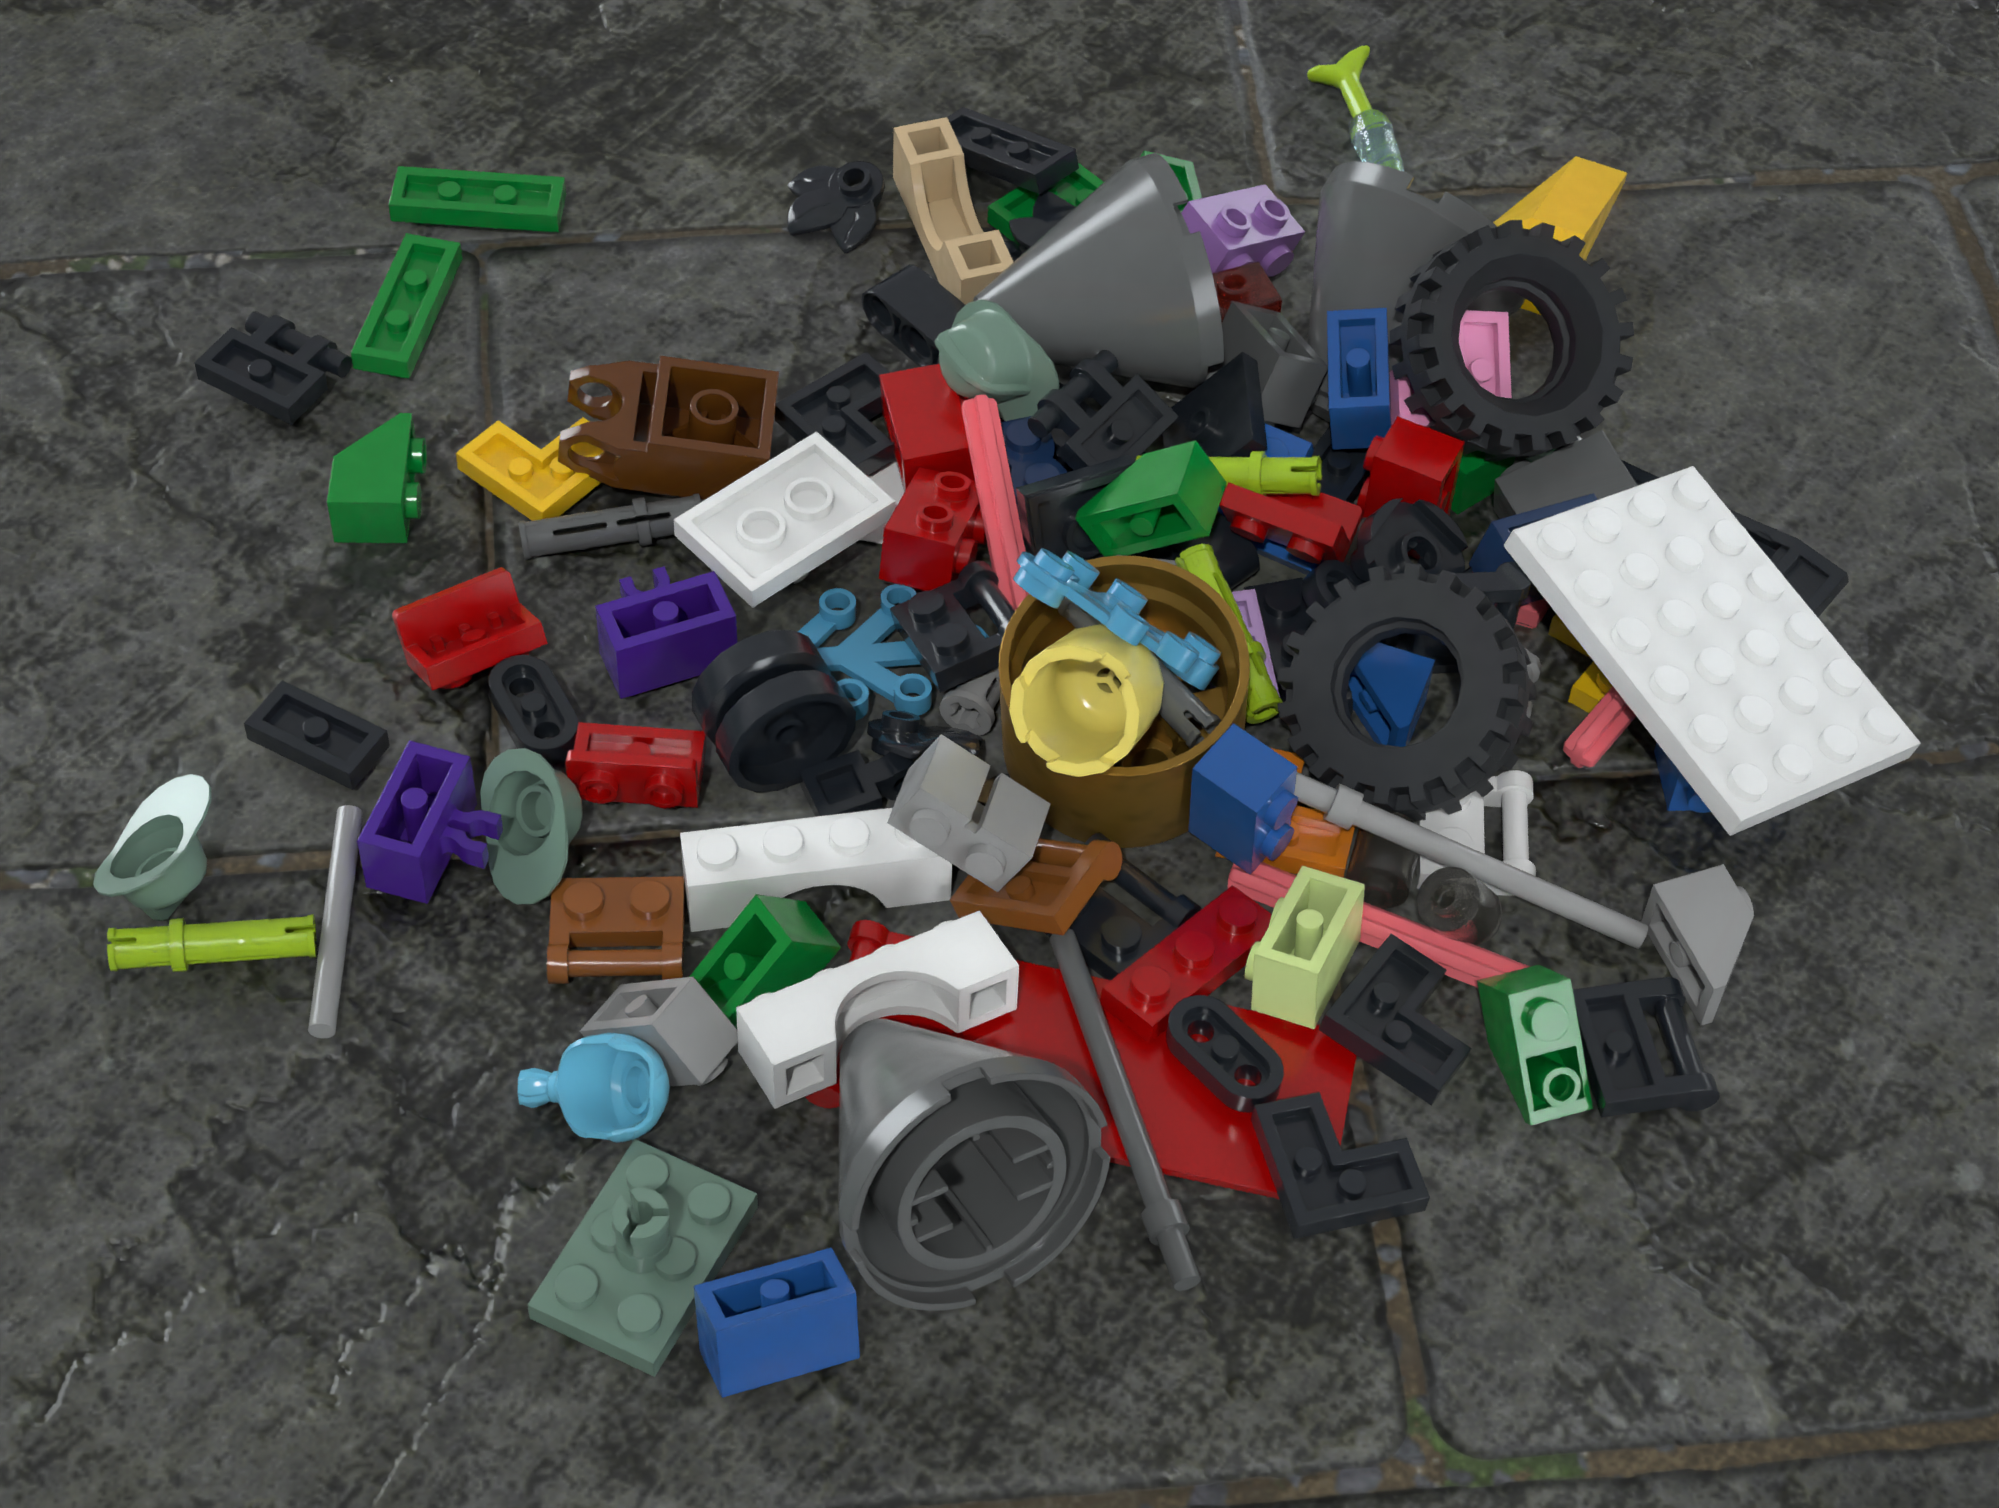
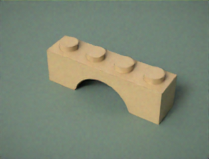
[893,117,1013,305]

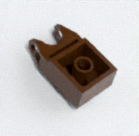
[558,356,779,500]

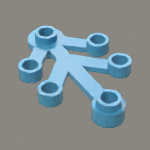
[1013,548,1221,690]
[798,584,989,720]

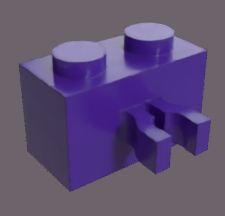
[595,566,737,699]
[357,740,503,904]

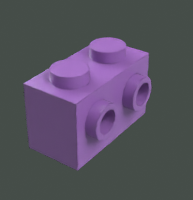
[1181,184,1305,287]

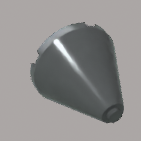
[973,153,1224,388]
[1307,161,1526,422]
[838,1019,1110,1311]

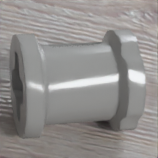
[939,667,1000,736]

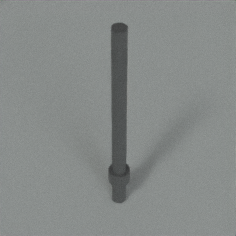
[1049,929,1201,1291]

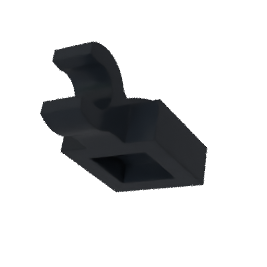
[799,750,914,817]

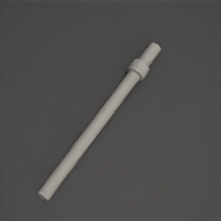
[1294,772,1648,949]

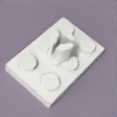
[674,431,895,608]

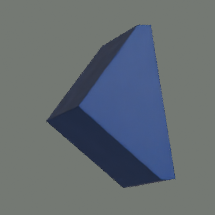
[1349,642,1435,747]

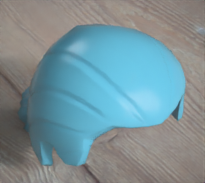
[518,1033,670,1143]

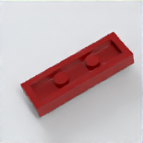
[1100,885,1272,1043]

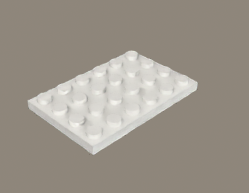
[1504,466,1921,836]

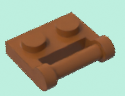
[950,838,1122,935]
[547,876,685,984]

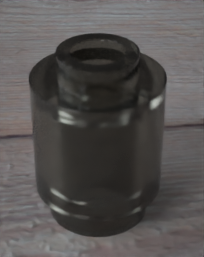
[1345,811,1419,910]
[1417,867,1502,946]

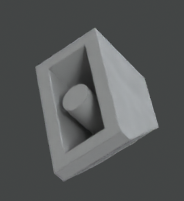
[1641,864,1754,1026]
[580,977,738,1086]

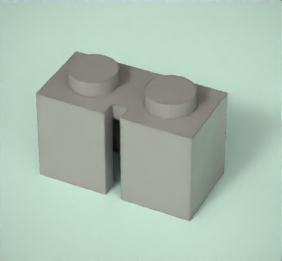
[887,734,1050,892]

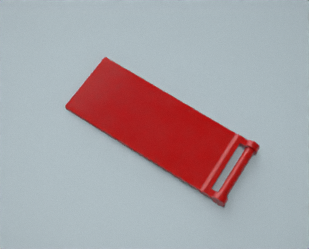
[805,920,1357,1199]

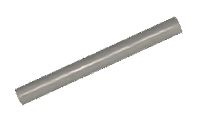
[308,805,363,1038]

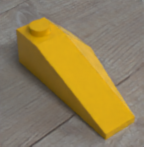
[1493,156,1627,315]

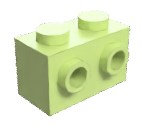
[1245,866,1365,1029]

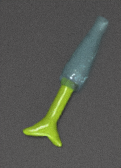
[1307,45,1404,172]

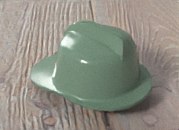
[934,299,1059,421]
[480,748,583,905]
[93,774,211,921]

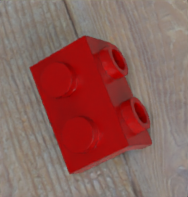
[1219,482,1363,564]
[392,567,548,691]
[565,722,707,808]

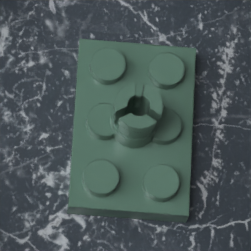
[527,1139,758,1377]

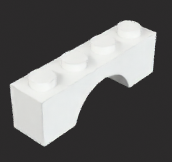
[680,808,952,932]
[736,911,1019,1109]

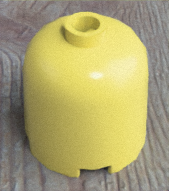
[1009,624,1164,777]

